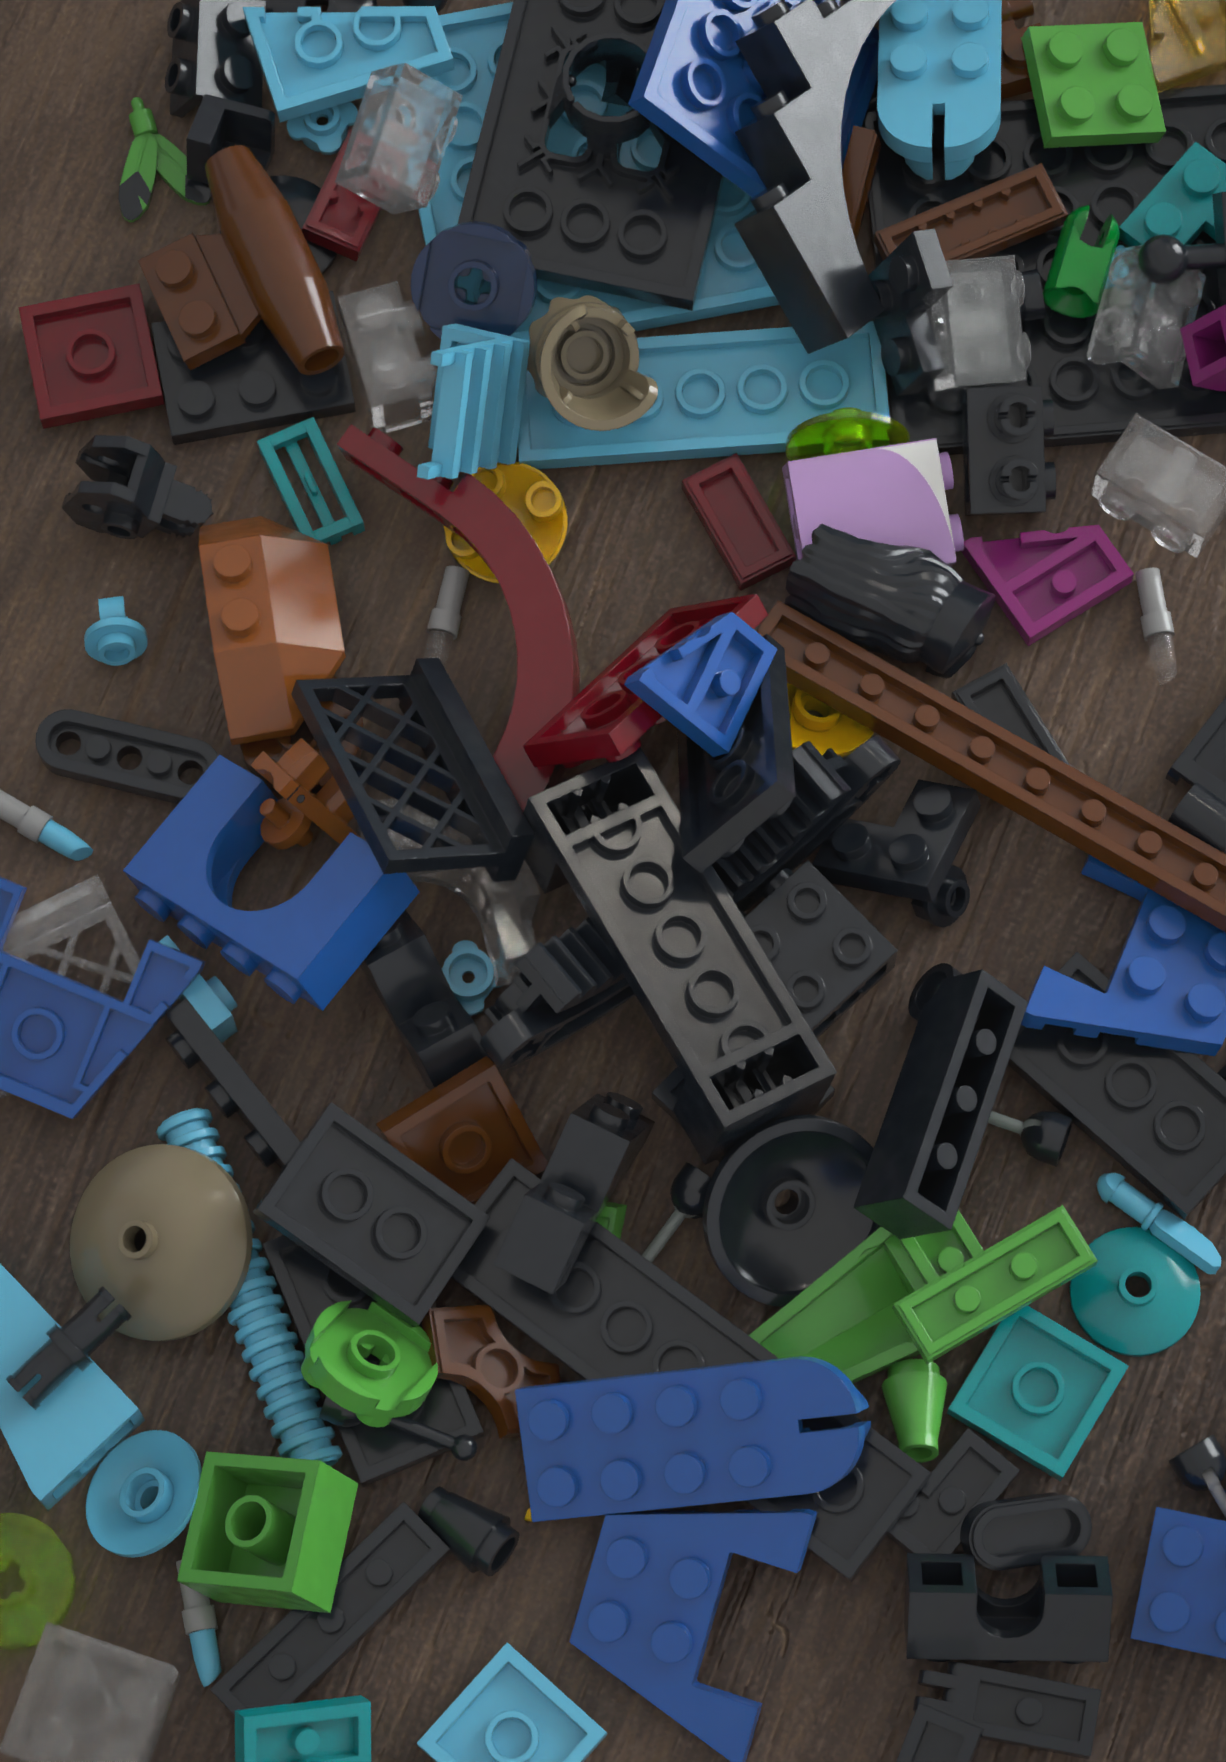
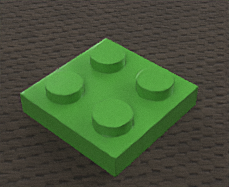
[1021,22,1166,148]

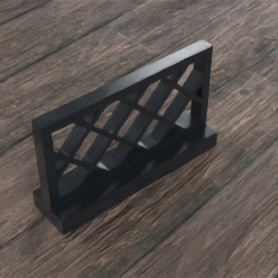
[291,658,535,882]

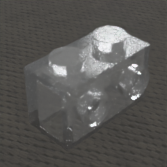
[335,63,463,214]
[927,255,1031,391]
[338,281,437,433]
[1091,414,1226,558]

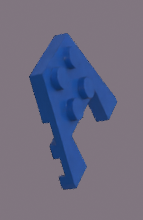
[1021,854,1226,1056]
[0,877,206,1119]
[569,1509,818,1762]

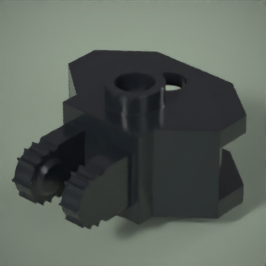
[62,435,214,539]

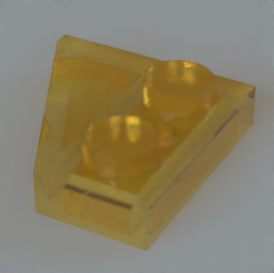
[1149,0,1226,93]

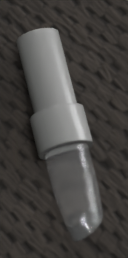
[424,566,470,668]
[1135,567,1178,685]

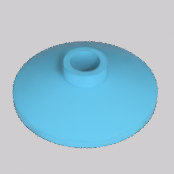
[86,1430,202,1558]

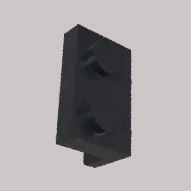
[165,0,266,118]

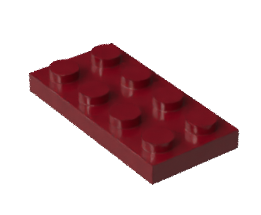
[523,594,768,768]

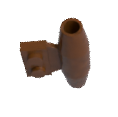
[138,145,345,375]

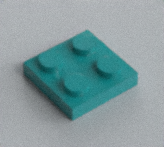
[947,1306,1129,1482]

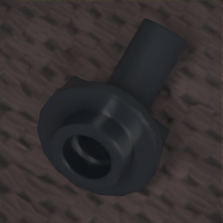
[911,865,970,928]

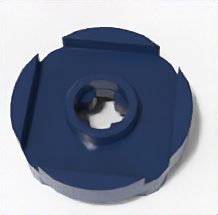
[411,221,537,339]

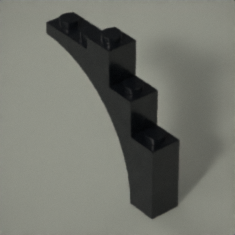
[734,0,897,354]

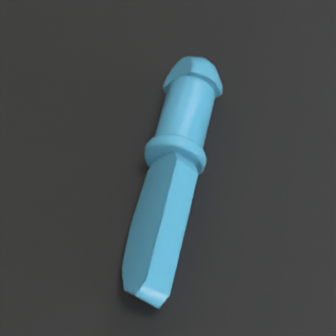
[1096,1173,1221,1274]

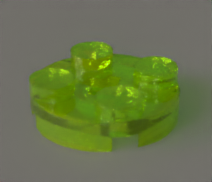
[0,1513,76,1650]

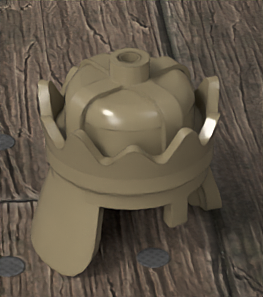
[527,295,658,431]

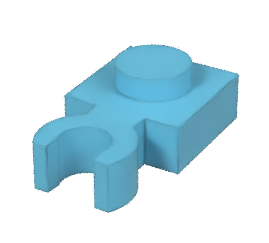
[159,935,238,1043]

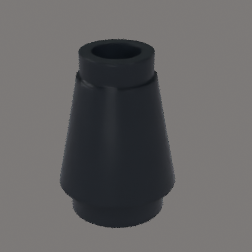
[418,1486,520,1577]

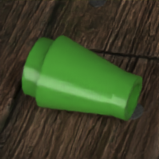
[882,1359,947,1463]

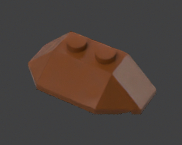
[198,516,346,745]

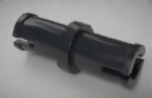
[6,1286,132,1410]

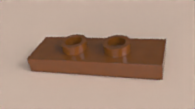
[874,163,1068,272]

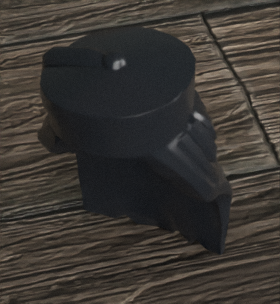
[784,523,996,678]

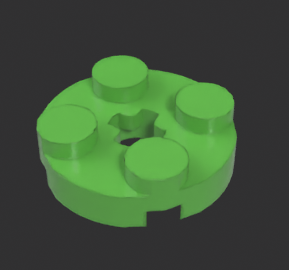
[301,1300,438,1428]

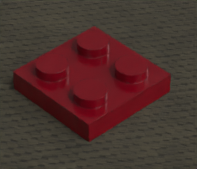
[18,283,165,429]

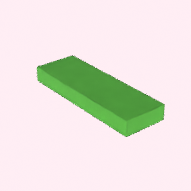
[892,1205,1098,1364]

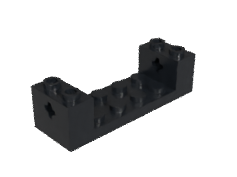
[523,747,837,1165]

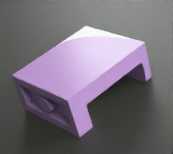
[782,438,964,566]

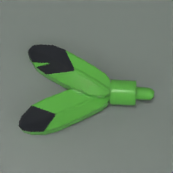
[118,97,211,222]

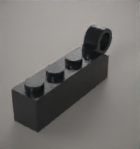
[853,963,1028,1239]

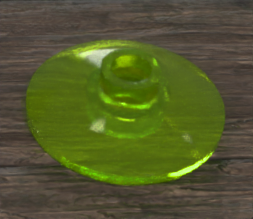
[786,407,911,461]

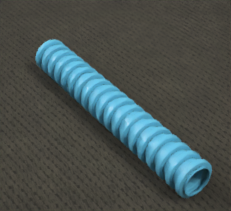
[156,1108,343,1467]

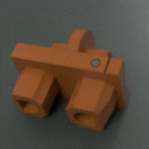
[251,738,360,850]

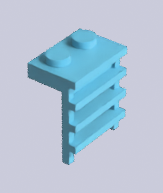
[417,323,530,480]

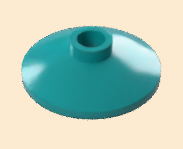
[1069,1227,1201,1357]

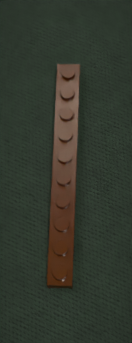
[756,600,1226,932]

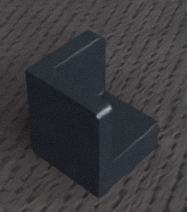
[186,94,275,184]

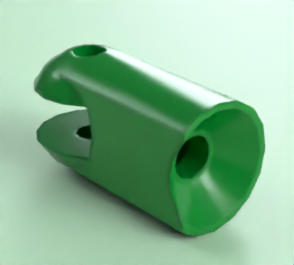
[1043,205,1120,318]

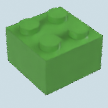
[177,1451,358,1613]

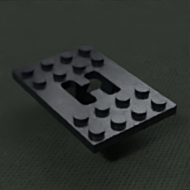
[457,0,724,311]

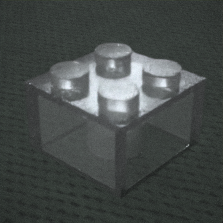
[0,1622,181,1762]

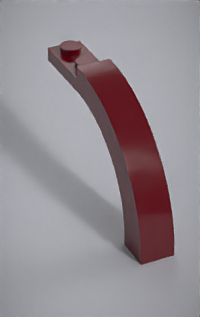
[337,424,580,812]

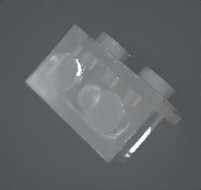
[1086,245,1206,389]

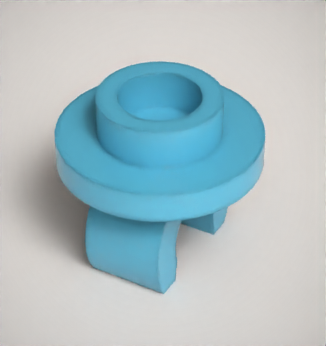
[84,596,148,666]

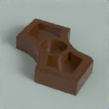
[421,1305,561,1439]

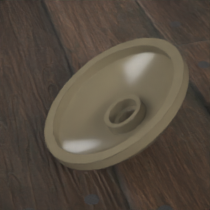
[70,1144,253,1341]

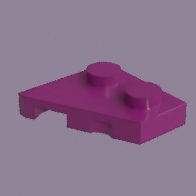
[961,525,1134,646]

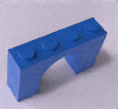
[123,755,420,1011]

